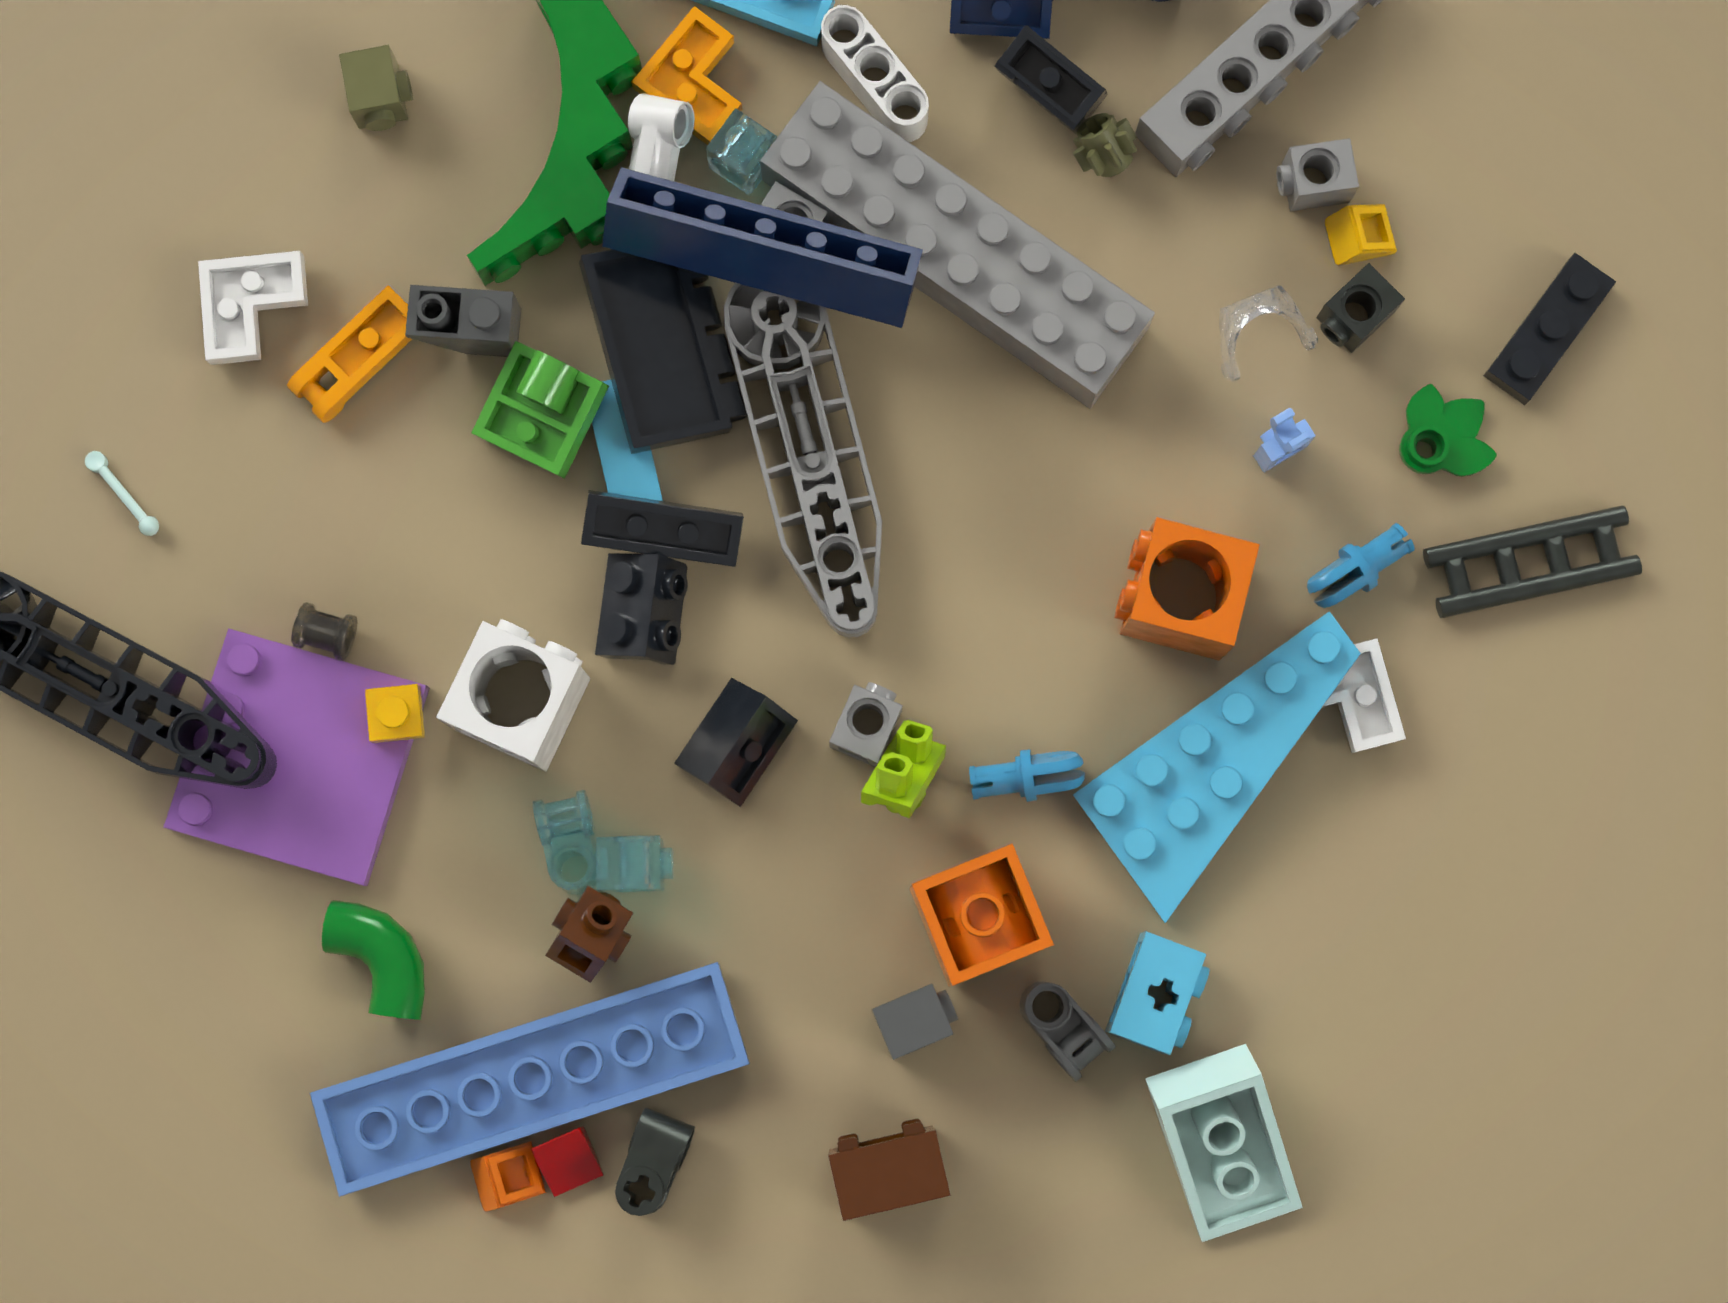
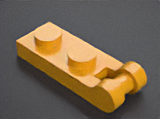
[287,285,412,423]

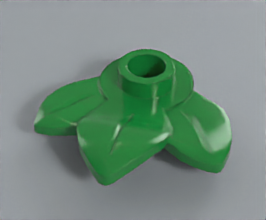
[1399,384,1497,477]

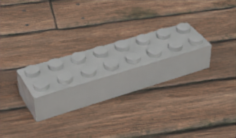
[760,81,1155,409]

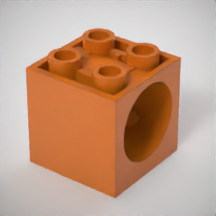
[1114,517,1260,661]
[910,843,1054,987]

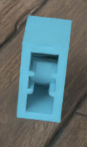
[1105,931,1210,1055]

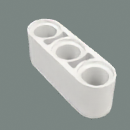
[821,5,929,142]

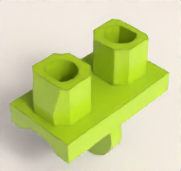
[861,720,946,818]

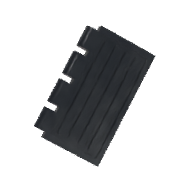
[579,249,747,454]

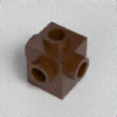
[545,886,633,983]

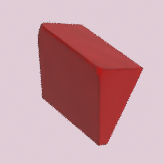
[531,1126,604,1197]

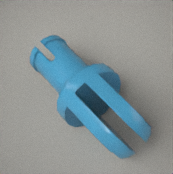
[1307,523,1415,608]
[969,749,1085,802]

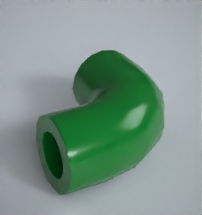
[322,900,425,1020]

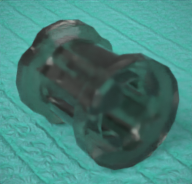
[291,602,358,661]

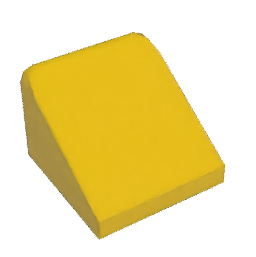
[1325,204,1397,265]

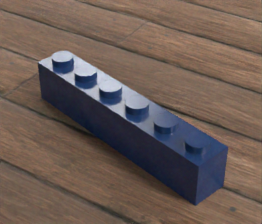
[602,167,923,328]

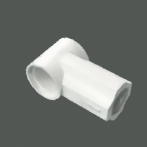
[628,94,695,181]

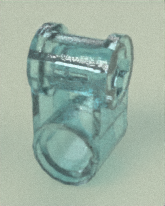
[533,789,601,895]

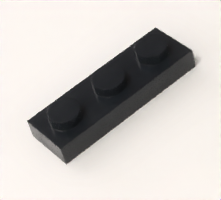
[1483,253,1616,405]
[581,490,744,567]

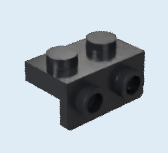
[595,553,688,665]

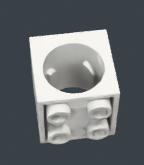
[436,619,591,772]

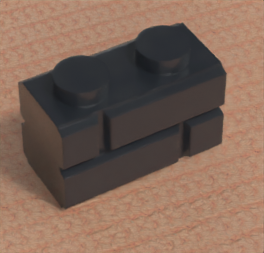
[994,25,1108,134]

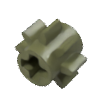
[1073,113,1137,177]

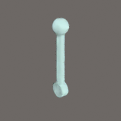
[85,451,159,536]

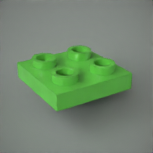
[471,341,609,479]

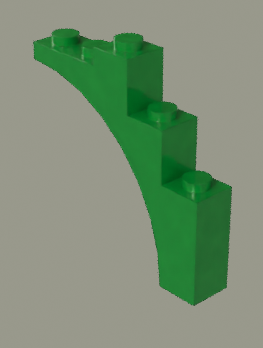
[467,0,642,286]

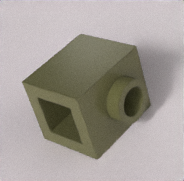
[339,45,413,131]

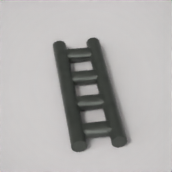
[1423,505,1642,618]

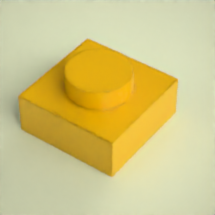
[365,684,425,743]

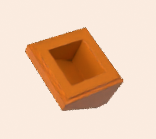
[470,1141,546,1211]

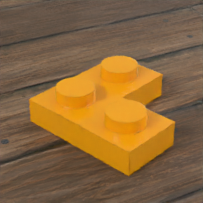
[631,6,743,148]

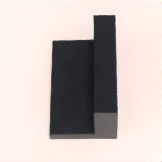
[674,677,798,807]

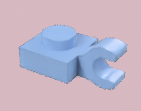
[1253,408,1316,473]

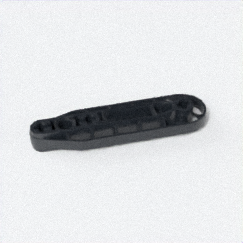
[0,572,277,789]

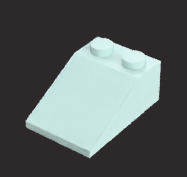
[1145,1044,1303,1242]

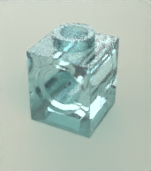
[706,108,777,196]
[596,835,674,893]

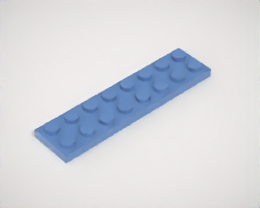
[310,962,750,1197]

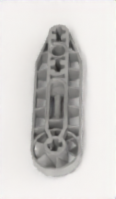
[724,283,882,638]

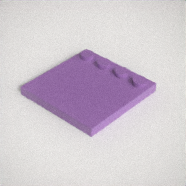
[163,628,430,886]

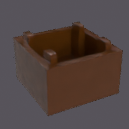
[828,1118,951,1221]

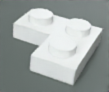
[198,251,308,365]
[1322,638,1406,753]

